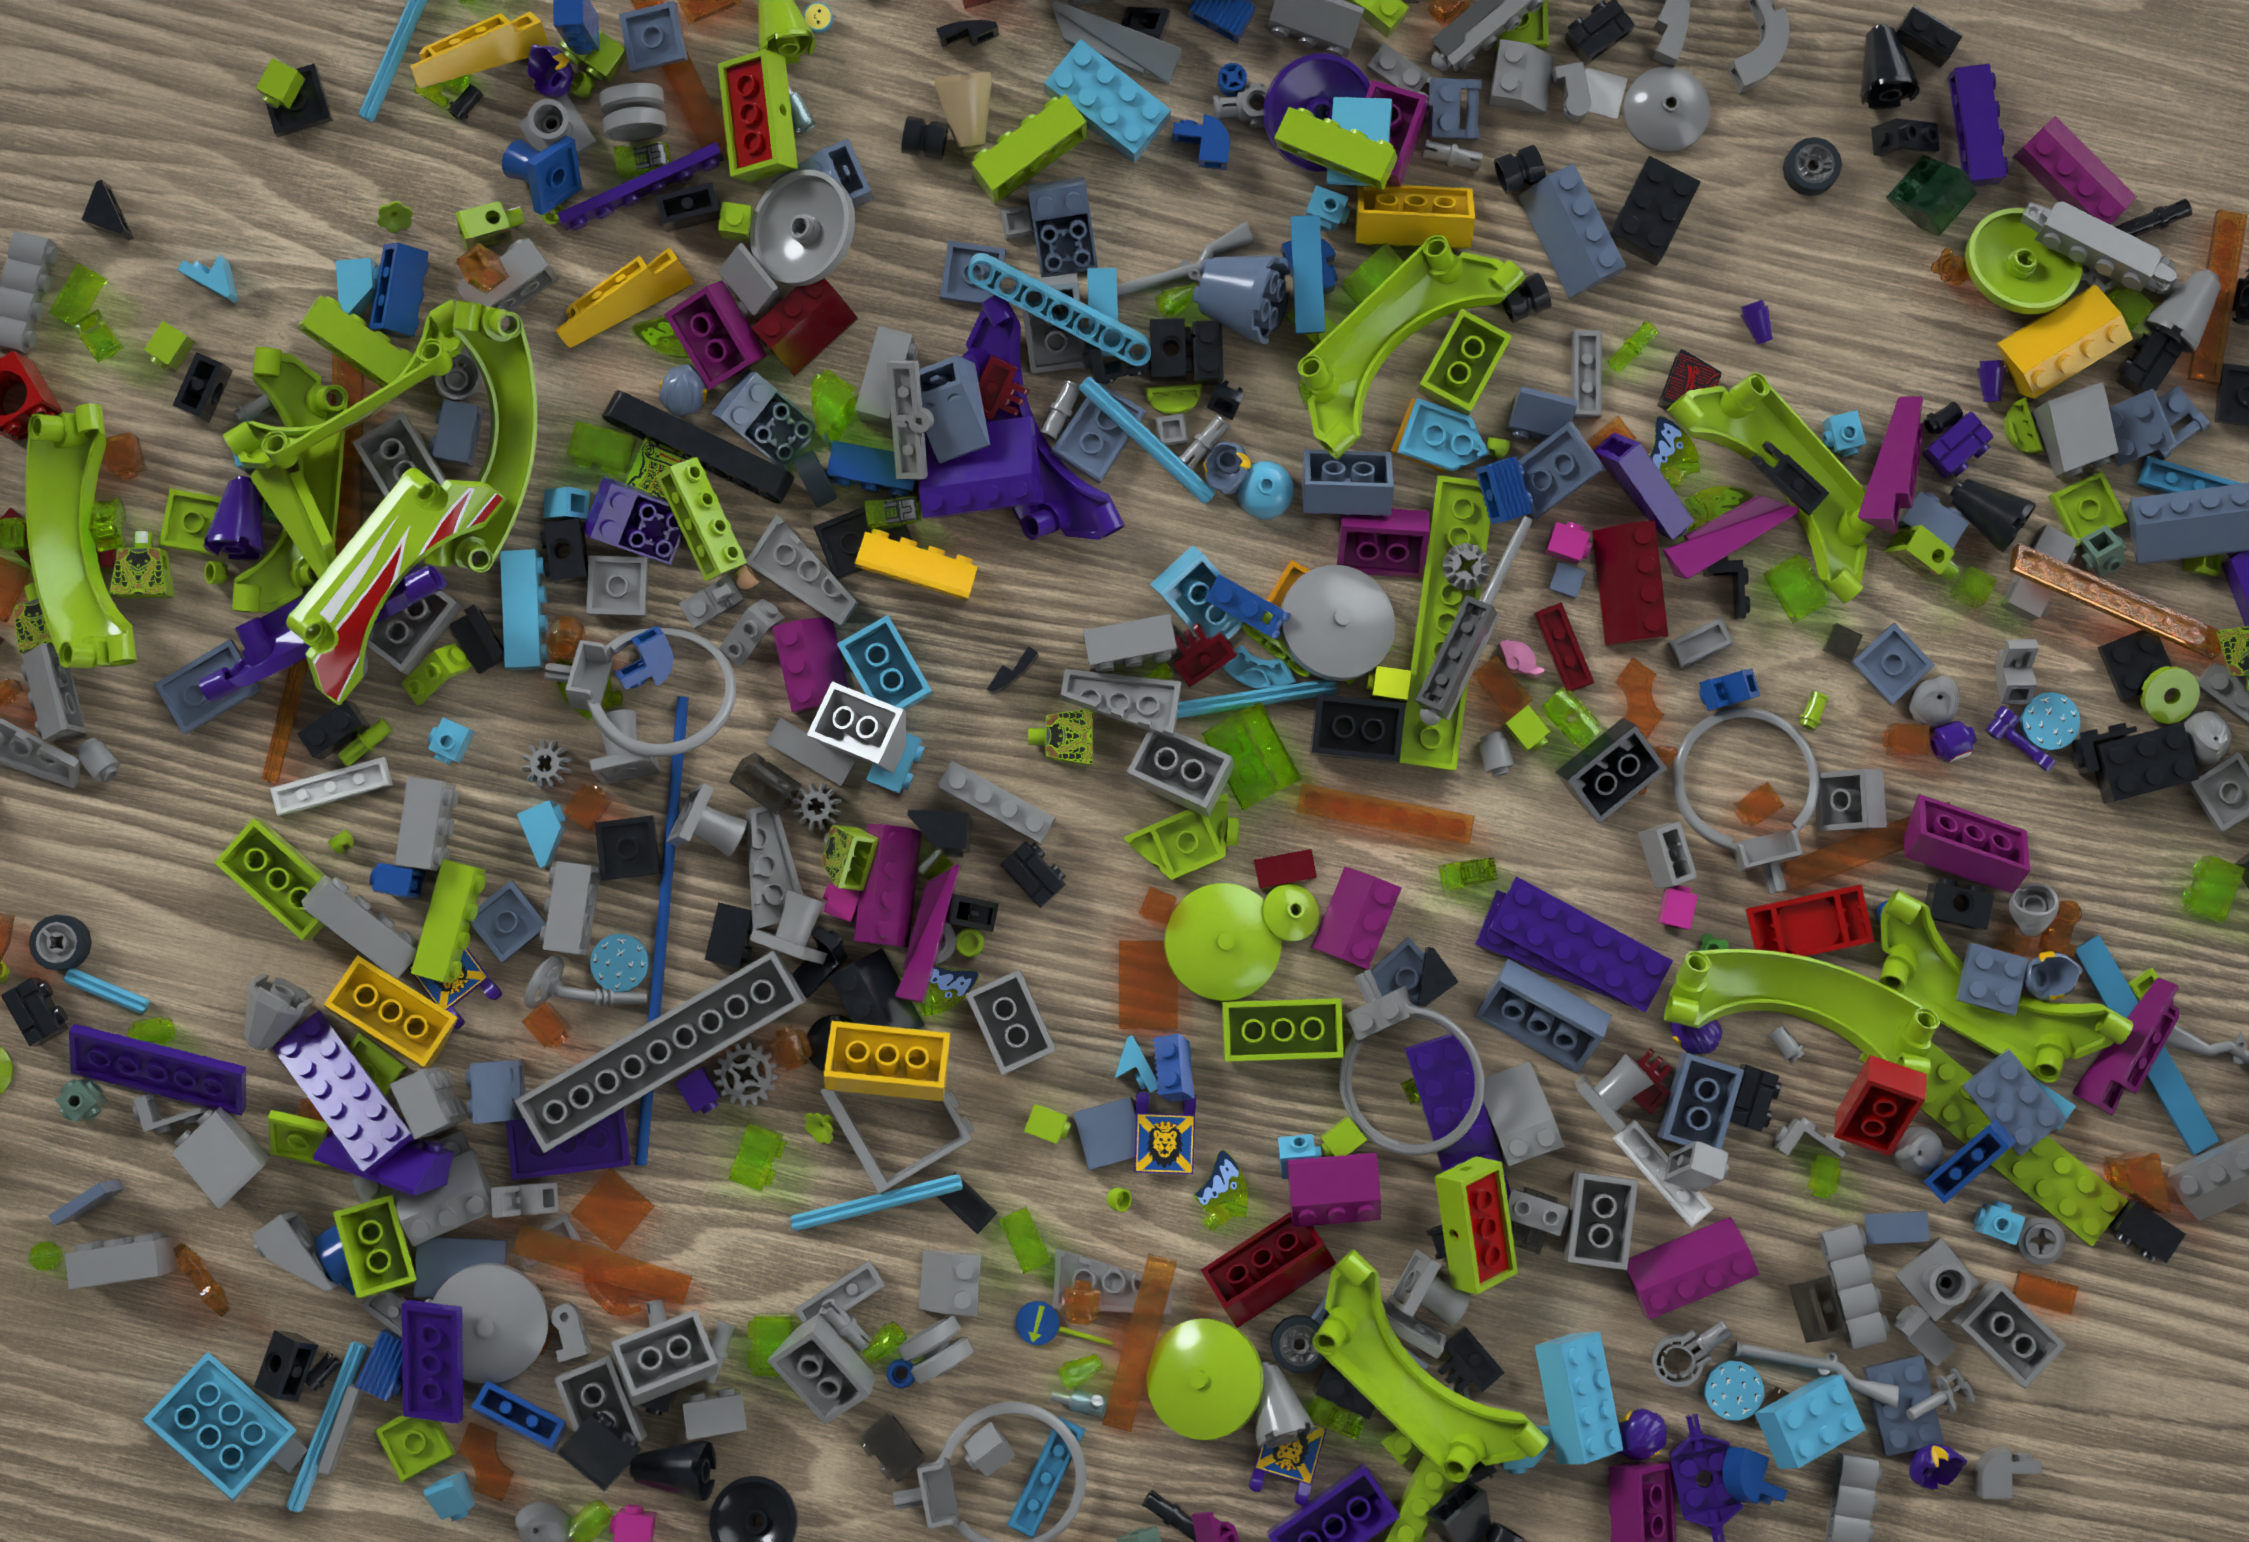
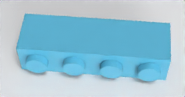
[500,549,550,671]

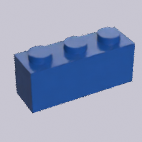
[553,0,600,55]
[369,242,429,338]
[826,440,917,498]
[1923,1118,2016,1204]
[472,1381,568,1453]

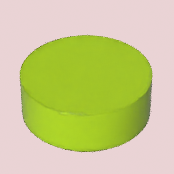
[1226,817,1239,847]
[955,928,985,958]

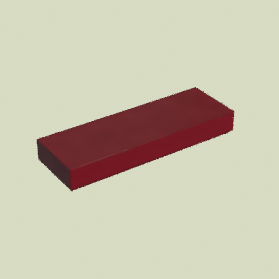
[1534,602,1595,694]

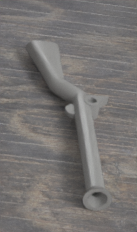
[1117,221,1253,297]
[2165,1025,2249,1064]
[1734,1340,1899,1409]

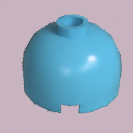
[1236,461,1294,520]

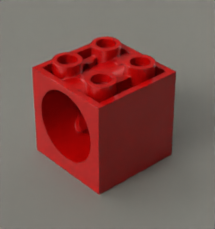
[0,351,63,441]

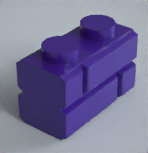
[1922,411,1994,479]

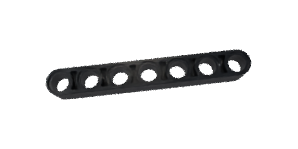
[602,390,795,504]

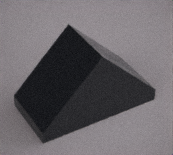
[1121,7,1170,41]
[81,179,134,240]
[947,894,999,932]
[1417,947,1459,1007]

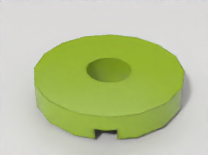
[2140,666,2200,724]

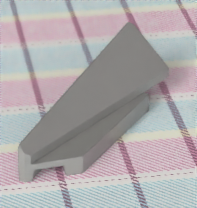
[1051,0,1181,84]

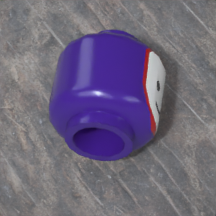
[1929,721,1977,763]

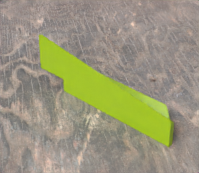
[250,465,337,579]

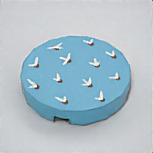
[2020,692,2081,751]
[590,934,650,992]
[1703,1360,1764,1421]

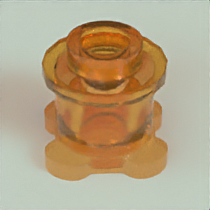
[1931,248,1969,285]

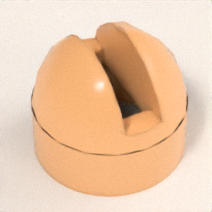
[734,564,760,589]

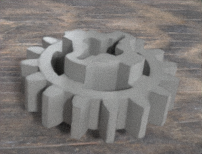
[714,1042,780,1107]

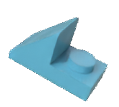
[177,255,238,304]
[1115,1035,1158,1093]

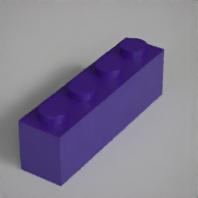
[1948,63,2009,188]

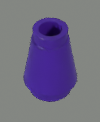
[1740,299,1773,345]
[1977,360,2007,402]

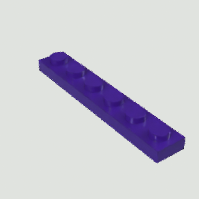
[557,142,724,231]

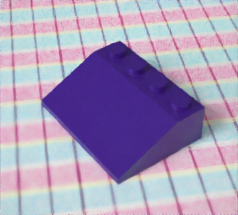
[919,416,1044,519]

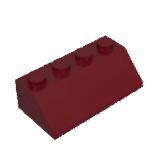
[1591,520,1669,646]
[1201,1212,1337,1328]

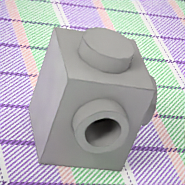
[962,1421,1016,1477]

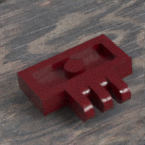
[978,354,1030,421]
[1173,622,1238,688]
[1605,1048,1673,1115]

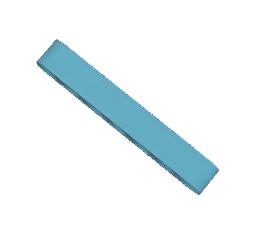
[968,253,1151,366]

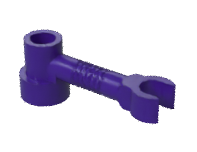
[1985,705,2056,771]

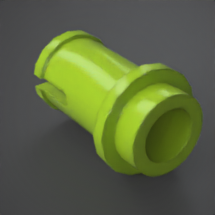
[1799,691,1829,730]

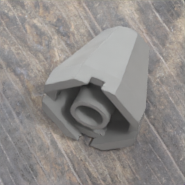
[244,974,314,1051]

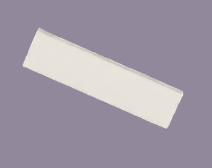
[270,757,393,817]
[1612,1119,1714,1228]

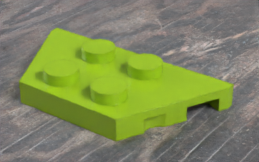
[1123,793,1229,880]

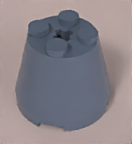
[1193,255,1291,344]

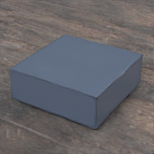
[1548,561,1586,599]

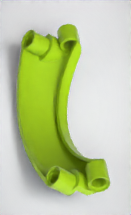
[424,300,538,573]
[25,403,137,669]
[1664,949,1940,1078]

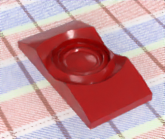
[1745,884,1875,956]

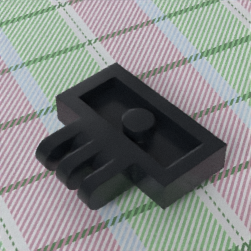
[1437,1326,1505,1393]

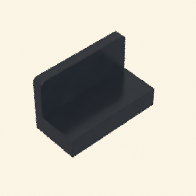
[450,604,504,674]

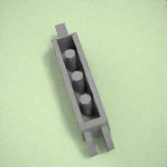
[2020,201,2178,295]

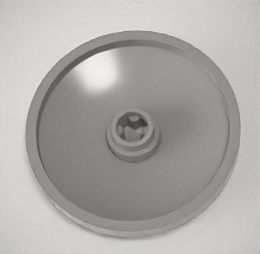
[750,170,855,286]
[1280,565,1395,681]
[432,1263,549,1383]

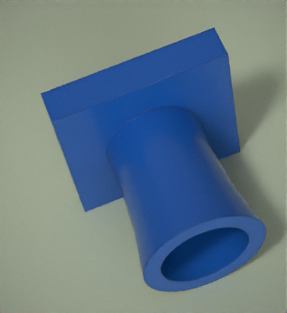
[502,136,582,215]

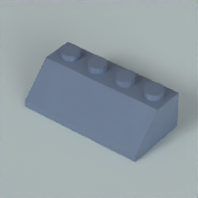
[1518,163,1626,299]
[2126,483,2249,565]
[1474,959,1612,1073]

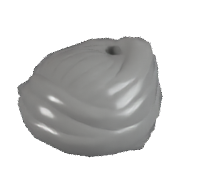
[433,347,482,402]
[1909,675,1960,730]
[2184,711,2231,765]
[2009,883,2059,938]
[1891,1126,1944,1175]
[515,1502,572,1542]

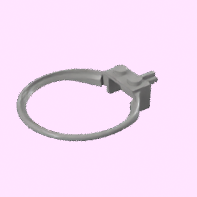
[544,628,736,757]
[1672,708,1819,894]
[1339,970,1484,1156]
[893,1402,1086,1542]

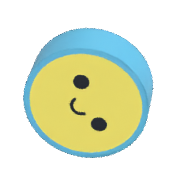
[803,2,833,34]

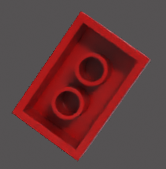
[1834,1055,1927,1156]

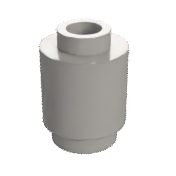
[1479,732,1514,777]
[76,738,120,782]

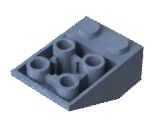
[772,139,874,208]
[1027,176,1098,278]
[919,355,990,463]
[711,368,821,470]
[466,1059,525,1124]

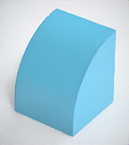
[543,487,590,520]

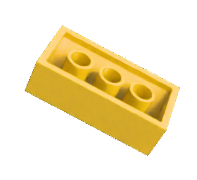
[1355,184,1475,250]
[1996,285,2133,399]
[855,529,978,601]
[323,955,458,1069]
[824,1021,950,1102]

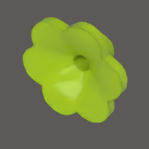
[377,201,413,233]
[804,1113,834,1144]

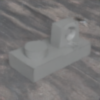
[679,575,745,630]

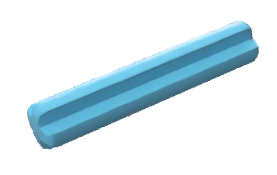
[64,968,150,1014]

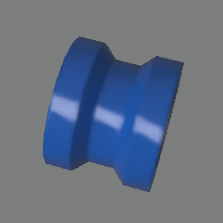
[1218,63,1247,97]

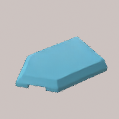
[1397,398,1490,472]

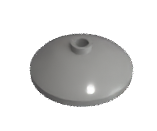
[1623,66,1710,153]

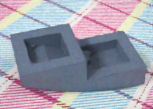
[1864,1211,1930,1244]

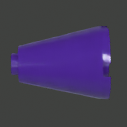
[203,476,264,561]

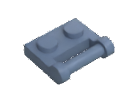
[1428,78,1482,140]
[2153,385,2210,460]

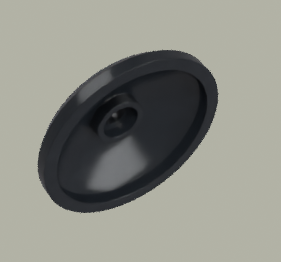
[709,1476,798,1542]

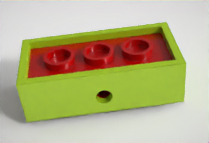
[718,49,798,183]
[1435,1156,1518,1295]

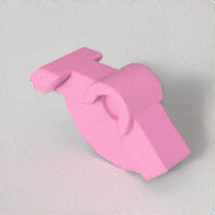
[1498,639,1545,679]

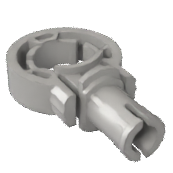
[1652,1320,1732,1387]

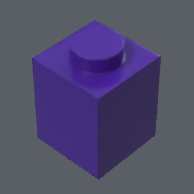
[675,1067,722,1115]

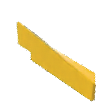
[410,11,550,88]
[555,247,694,348]

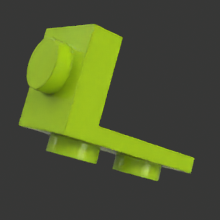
[401,643,472,705]

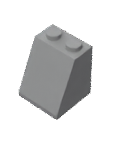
[2031,382,2118,478]
[172,1107,271,1209]

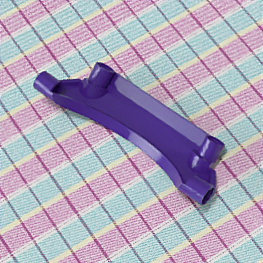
[960,295,1125,540]
[199,563,447,702]

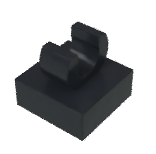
[1207,380,1244,420]

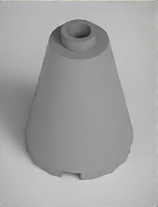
[2143,269,2221,354]
[1254,1361,1315,1449]

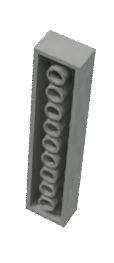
[514,950,807,1153]

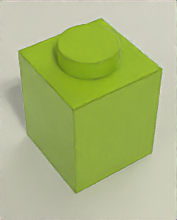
[256,58,305,109]
[718,202,754,242]
[143,321,195,371]
[1502,705,1551,752]
[1024,1103,1071,1144]
[1319,1116,1367,1157]

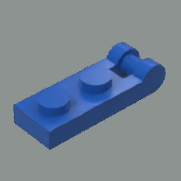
[1205,574,1291,640]

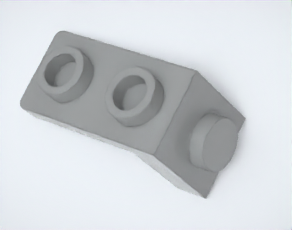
[719,598,785,667]
[133,1094,208,1135]
[1772,1117,1847,1158]
[1508,1190,1570,1236]
[1892,1304,1956,1366]

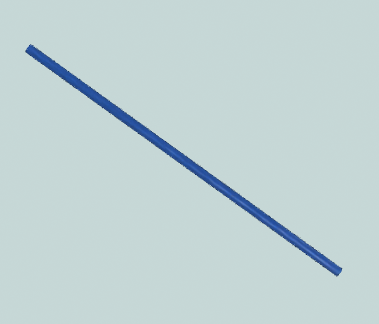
[635,696,689,1166]

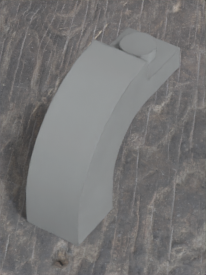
[1727,0,1790,94]

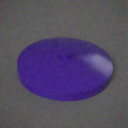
[1263,53,1370,172]

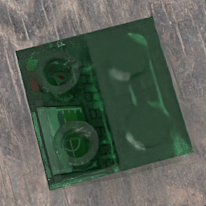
[1886,155,1977,236]

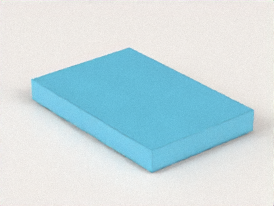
[1327,97,1392,186]

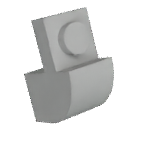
[1996,639,2039,704]
[491,1182,559,1218]
[1974,1446,2042,1499]

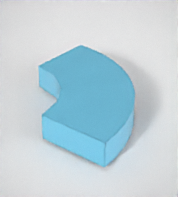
[1222,645,1296,689]

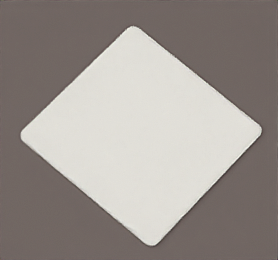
[1585,68,1627,119]

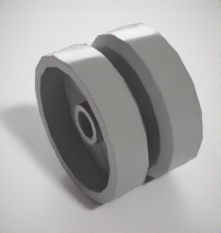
[599,83,668,142]
[898,1315,974,1384]

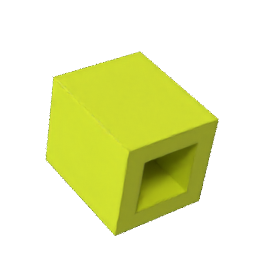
[1366,666,1411,702]

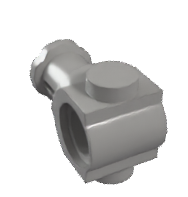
[1213,83,1267,128]

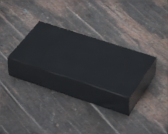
[937,1172,998,1235]

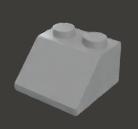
[1488,39,1554,114]
[718,243,783,322]
[1815,769,1887,832]
[919,1249,982,1316]

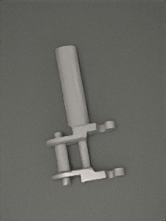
[1906,1368,1975,1421]

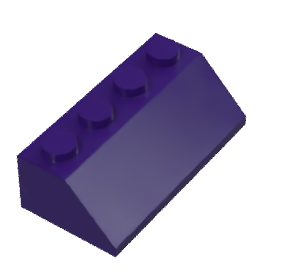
[313,1129,454,1195]
[1267,1463,1400,1542]

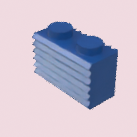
[1188,0,1255,44]
[1475,456,1533,524]
[369,862,425,899]
[1152,1034,1194,1102]
[355,1329,403,1401]

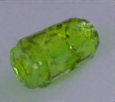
[1542,687,1603,749]

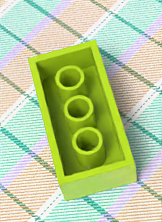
[972,94,1087,205]
[214,818,325,941]
[1222,998,1344,1062]

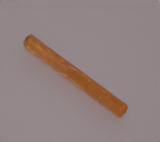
[261,658,309,784]

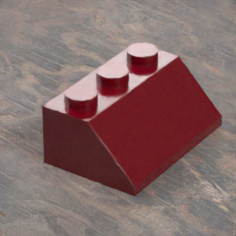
[752,278,858,377]

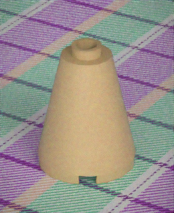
[935,72,992,153]

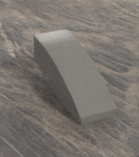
[1652,0,1690,67]

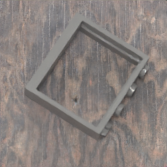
[821,1088,975,1194]

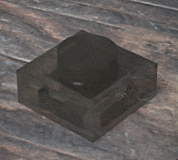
[1822,623,1863,663]

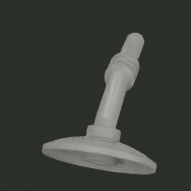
[524,955,647,1009]

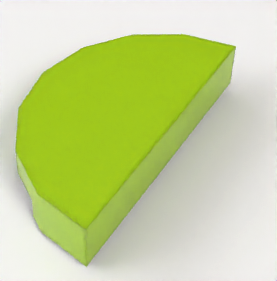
[1144,384,1202,415]
[2003,397,2044,454]

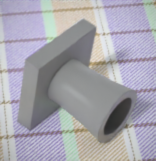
[517,93,598,156]
[590,710,661,786]
[666,783,747,857]
[750,890,828,965]
[1575,1053,1654,1134]
[1894,1237,1979,1322]
[1388,1249,1471,1327]

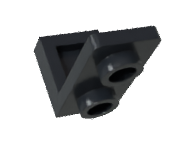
[1871,118,1940,157]
[1081,341,1151,384]
[1703,556,1750,621]
[2071,723,2138,775]
[792,926,848,998]

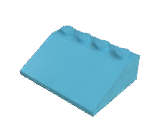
[143,1352,297,1503]

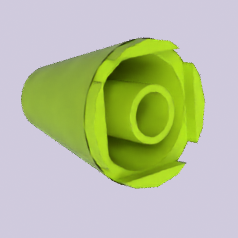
[758,0,817,65]

